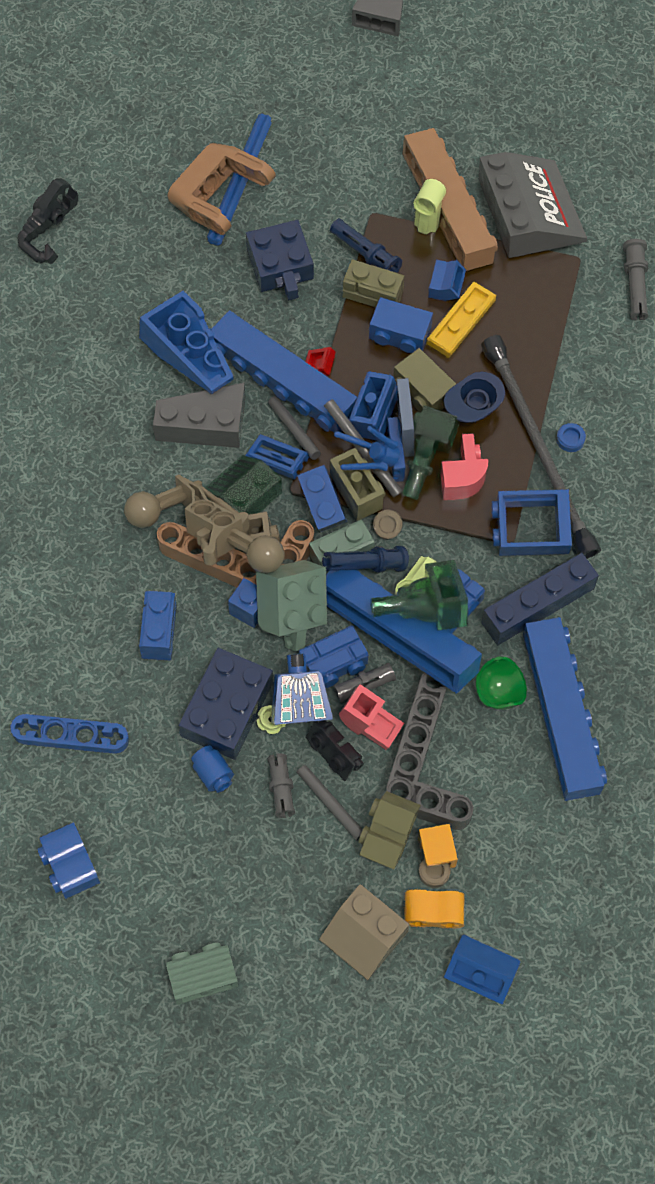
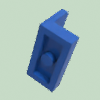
[444,935,520,1004]

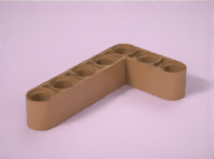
[157,520,314,587]

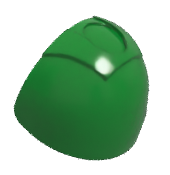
[476,657,527,710]

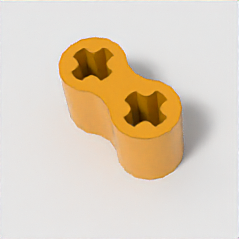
[404,890,465,929]

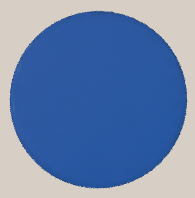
[556,423,586,452]

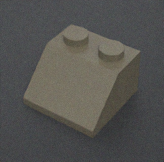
[319,884,410,981]

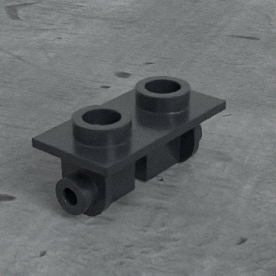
[305,720,364,782]

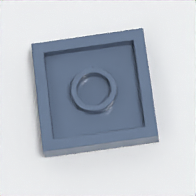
[397,378,414,457]

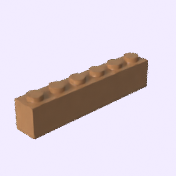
[403,128,498,271]

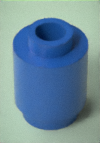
[191,745,234,793]

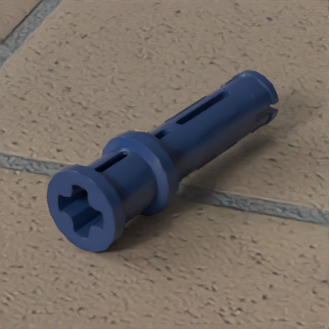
[330,218,402,273]
[322,546,409,573]

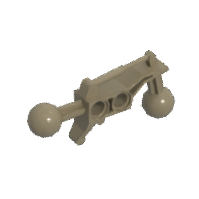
[124,475,285,574]

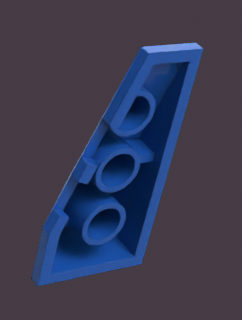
[139,291,234,394]

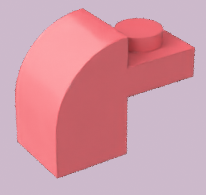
[440,434,488,500]
[339,684,404,750]

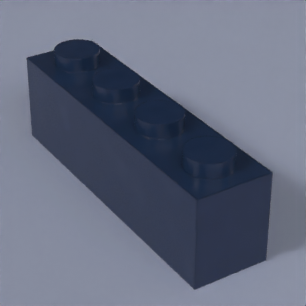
[481,553,599,646]

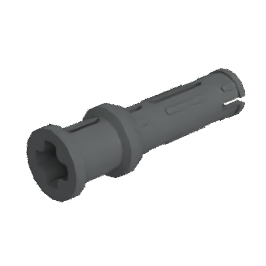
[623,239,648,320]

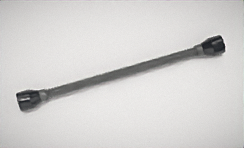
[481,335,601,559]

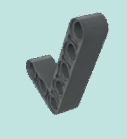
[386,672,474,830]

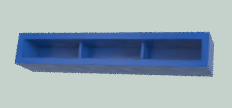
[211,310,357,433]
[326,570,482,694]
[523,617,607,801]

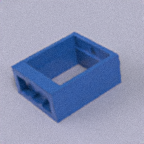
[492,489,572,556]

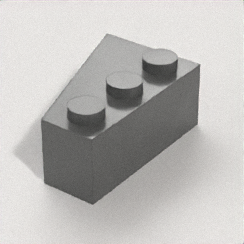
[153,383,246,448]

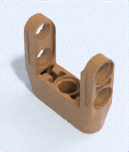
[168,143,276,235]

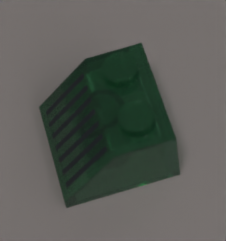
[205,455,282,515]

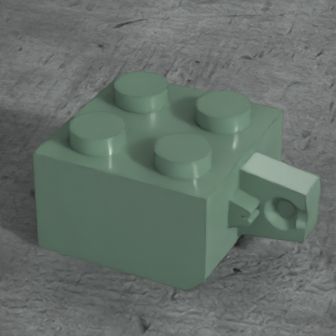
[256,560,327,651]

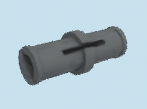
[334,663,396,703]
[267,753,295,818]

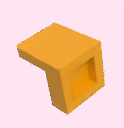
[418,824,458,868]

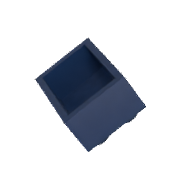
[178,647,273,760]

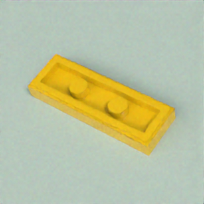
[426,282,497,358]

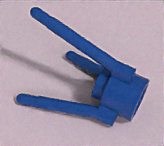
[334,426,400,471]

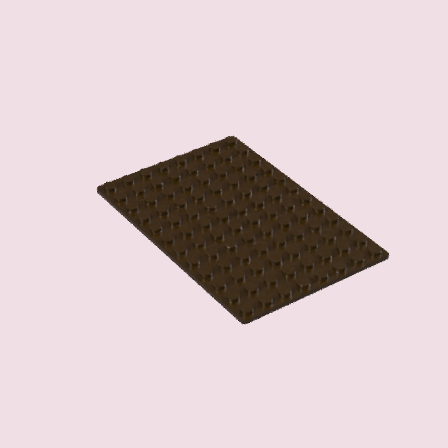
[290,213,581,543]

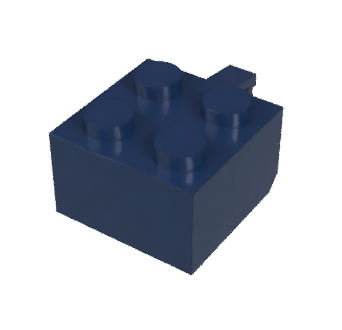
[246,220,314,301]

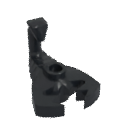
[17,178,78,264]

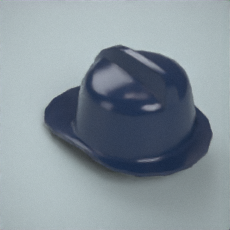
[444,372,505,423]

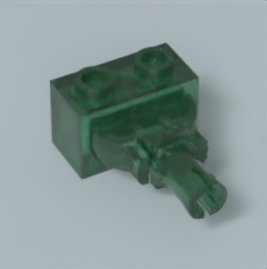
[402,405,459,500]
[370,560,468,630]

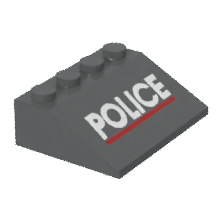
[478,152,587,258]

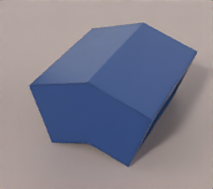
[428,260,466,301]

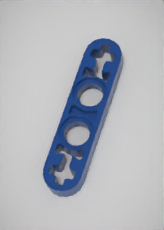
[11,714,129,754]

